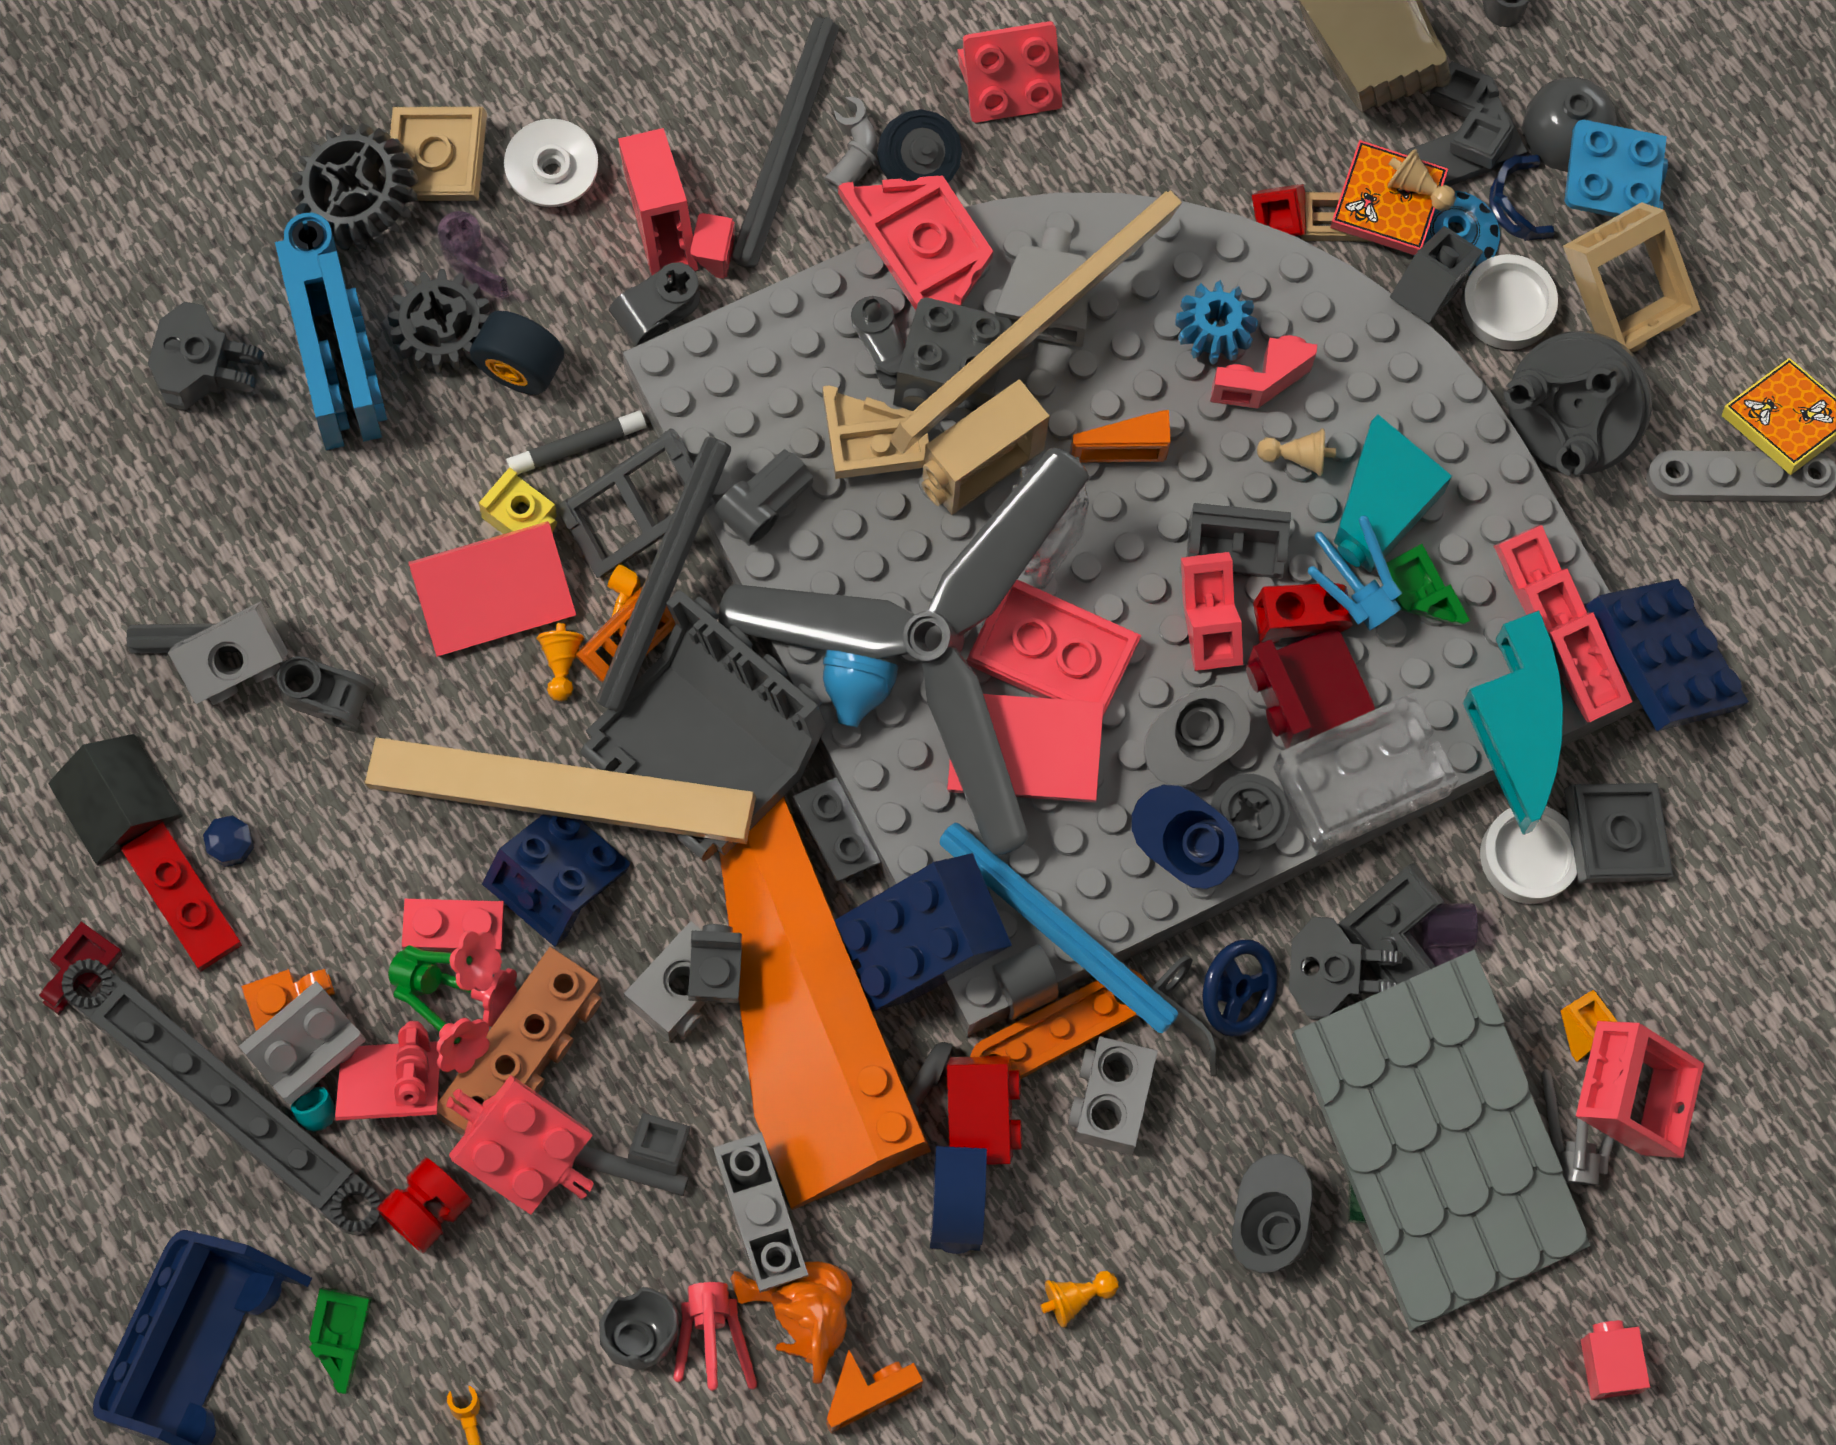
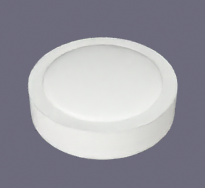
[1461,254,1558,350]
[1480,806,1577,904]

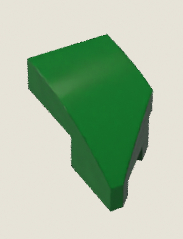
[1376,544,1470,626]
[309,1287,372,1394]

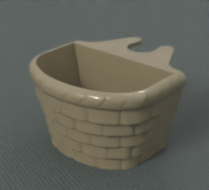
[1298,0,1451,113]

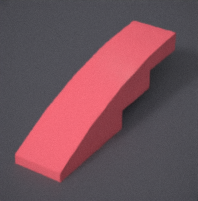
[1494,525,1633,722]

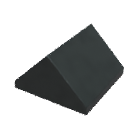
[48,734,183,866]

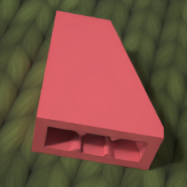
[618,128,698,277]

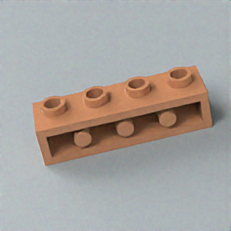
[436,947,603,1136]

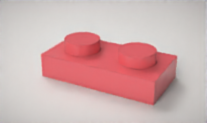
[402,899,505,953]

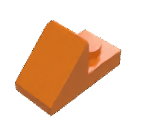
[826,1350,923,1434]

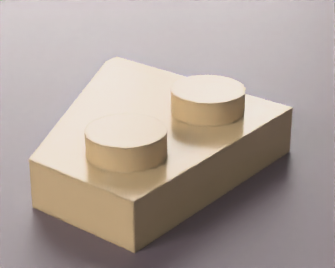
[822,385,929,479]

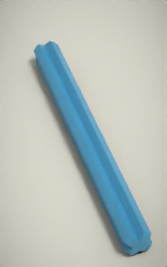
[940,823,1178,1033]

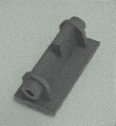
[793,777,881,884]

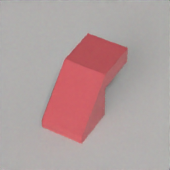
[1181,552,1243,671]

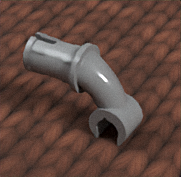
[824,97,879,193]

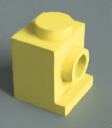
[479,467,557,534]

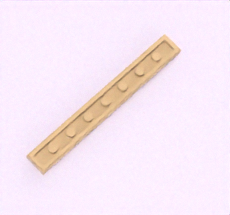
[891,190,1182,454]
[365,737,756,844]

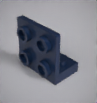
[482,814,630,947]

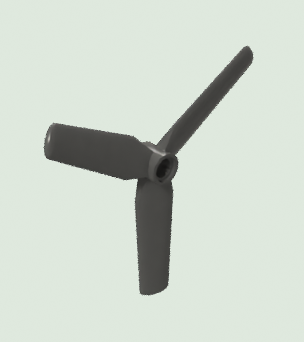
[718,447,1089,856]

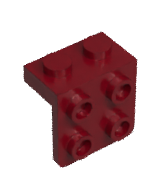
[1246,629,1375,751]

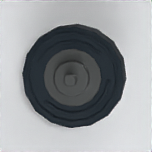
[877,109,962,183]

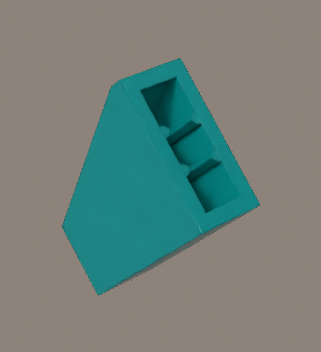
[1334,414,1452,573]

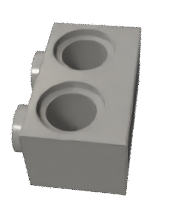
[1068,1036,1158,1155]

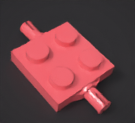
[446,1075,594,1215]

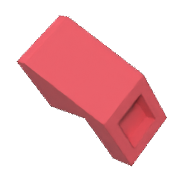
[1210,335,1318,409]

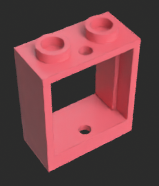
[1576,1021,1704,1158]

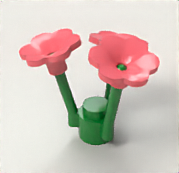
[388,931,517,1073]

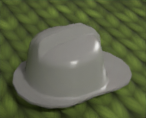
[1144,685,1251,786]

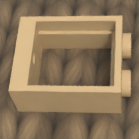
[1563,202,1701,352]
[921,379,1050,515]

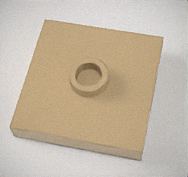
[385,107,487,201]

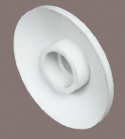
[504,119,598,207]

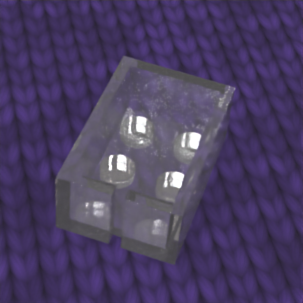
[1273,693,1459,855]

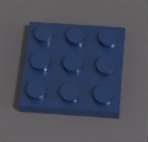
[1585,579,1749,732]

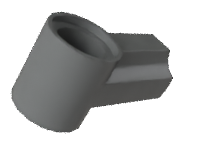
[714,449,813,546]

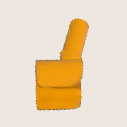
[607,565,641,636]
[447,1386,482,1445]

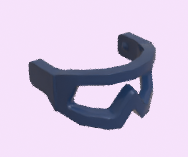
[1489,155,1555,241]

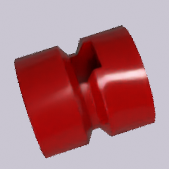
[376,1157,473,1254]

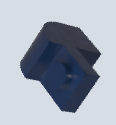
[930,1146,987,1254]

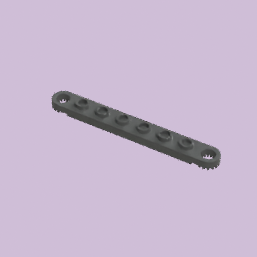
[62,959,381,1235]

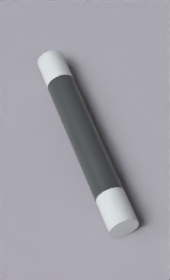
[506,410,647,475]

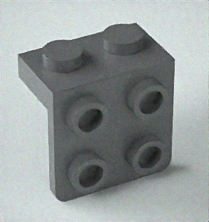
[893,298,1012,423]

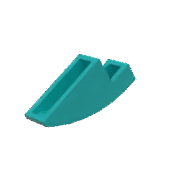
[1462,611,1563,835]

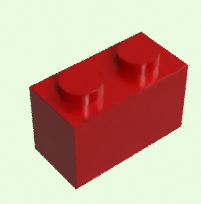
[947,1056,1022,1165]

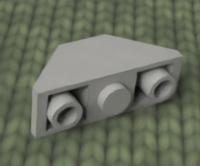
[713,1132,809,1293]

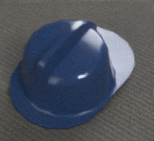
[1132,784,1240,889]

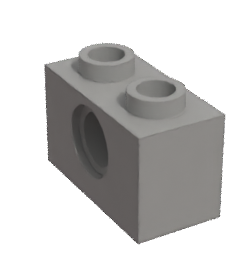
[168,601,289,705]
[624,921,707,1043]

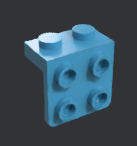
[1564,120,1668,217]

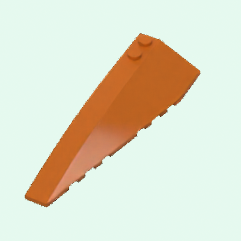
[719,796,931,1210]

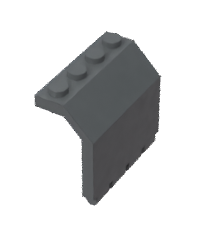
[580,589,826,861]

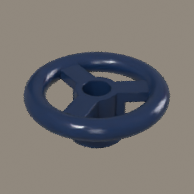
[1202,939,1278,1037]

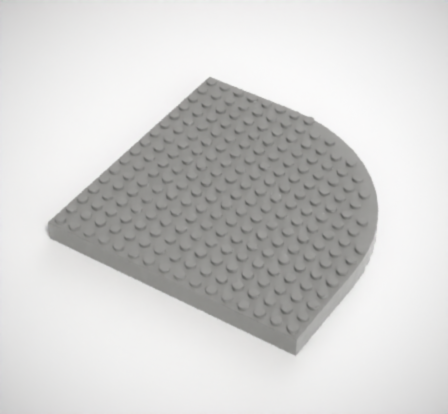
[623,192,1643,1037]

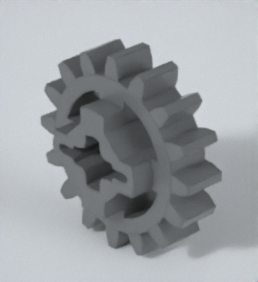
[388,269,490,373]

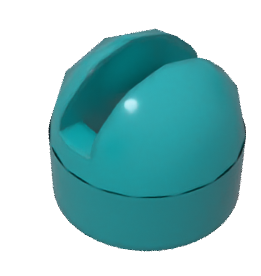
[291,1087,335,1132]

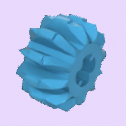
[1175,280,1258,365]

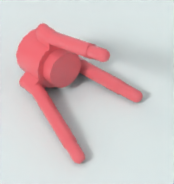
[673,1282,757,1391]

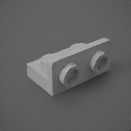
[238,981,365,1104]

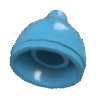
[823,650,898,728]

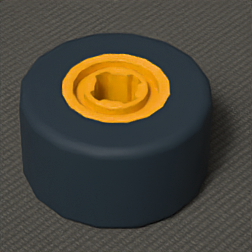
[470,311,564,395]

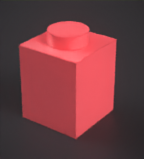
[1580,1320,1650,1400]

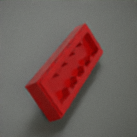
[120,822,242,972]

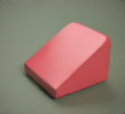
[690,213,735,279]

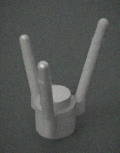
[1542,1069,1615,1185]

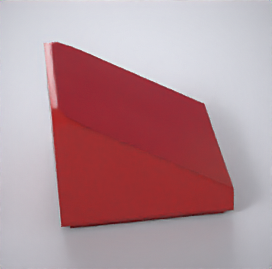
[1252,184,1306,236]

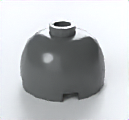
[1522,76,1617,172]

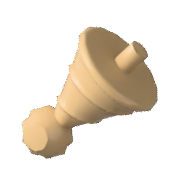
[1388,149,1456,211]
[1257,428,1336,476]

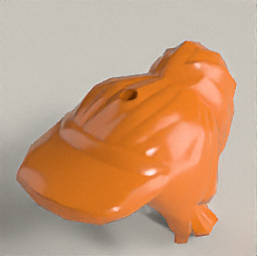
[730,1261,852,1385]

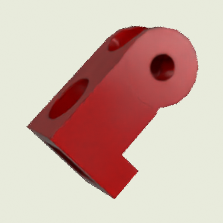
[1253,583,1353,643]

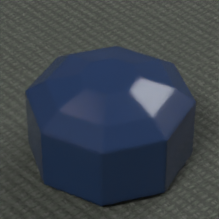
[203,815,254,867]

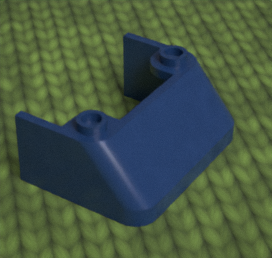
[93,1230,312,1445]

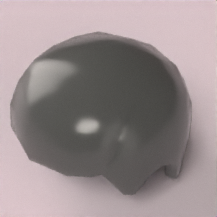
[599,1287,678,1370]

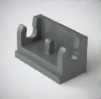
[1186,503,1291,579]

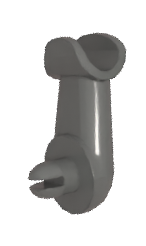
[851,296,905,388]
[906,1042,953,1121]

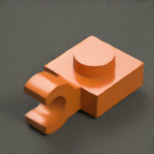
[241,969,336,1031]

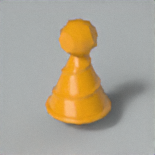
[536,623,585,701]
[1040,1271,1119,1327]

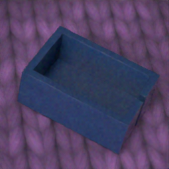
[834,853,1012,1012]

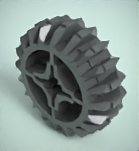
[290,123,419,251]

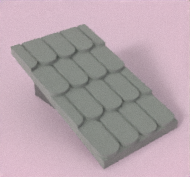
[1292,950,1590,1332]

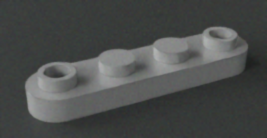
[1646,450,1836,502]

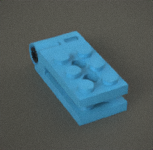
[275,213,387,450]

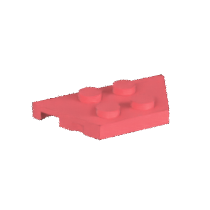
[838,175,993,310]

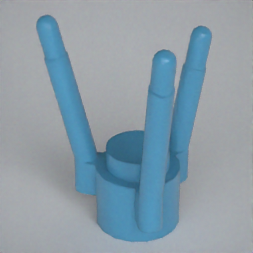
[1308,516,1402,631]

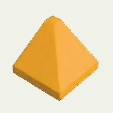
[1561,990,1618,1062]

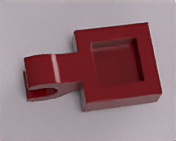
[39,921,123,1015]

